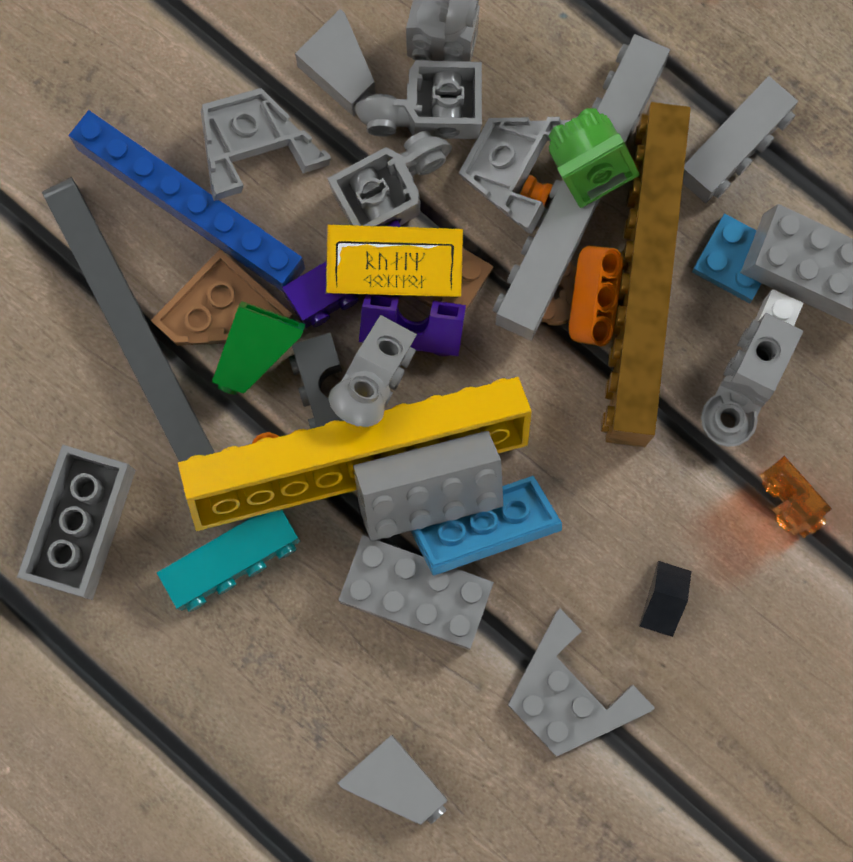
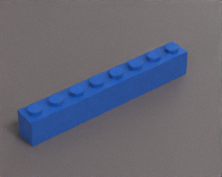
[68,110,305,293]

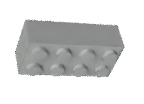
[740,204,853,325]
[353,431,503,541]
[17,445,136,600]
[338,535,494,650]

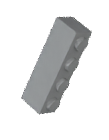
[683,76,798,203]

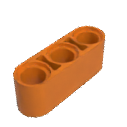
[569,246,623,346]

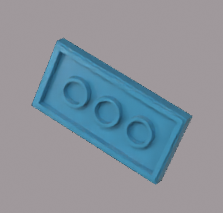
[411,475,562,576]

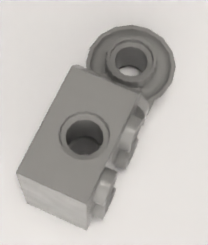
[406,0,480,62]
[355,60,482,139]
[327,131,452,226]
[701,313,803,447]
[329,315,417,427]

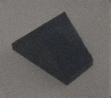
[639,561,692,637]

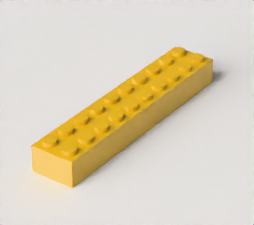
[178,377,532,531]

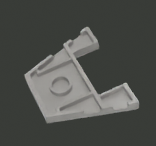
[201,88,331,201]
[459,117,576,234]
[508,608,655,756]

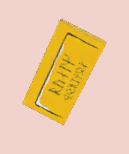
[326,225,463,297]

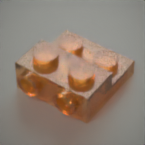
[759,455,832,538]

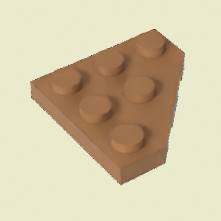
[151,249,293,346]

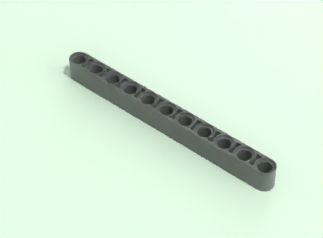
[42,177,215,462]

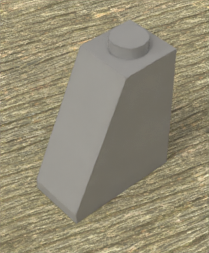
[295,9,375,117]
[338,735,448,825]

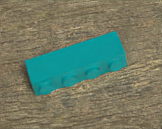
[157,509,301,612]

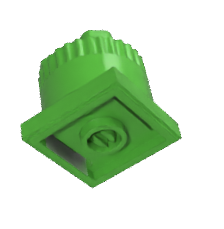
[548,108,640,208]

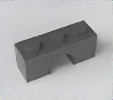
[288,333,344,429]

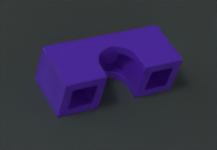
[359,294,466,357]

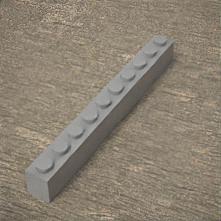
[493,34,670,341]

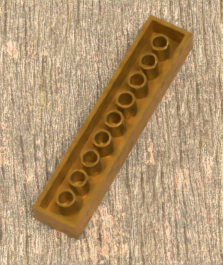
[601,102,691,447]

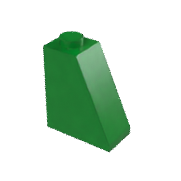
[212,301,305,395]

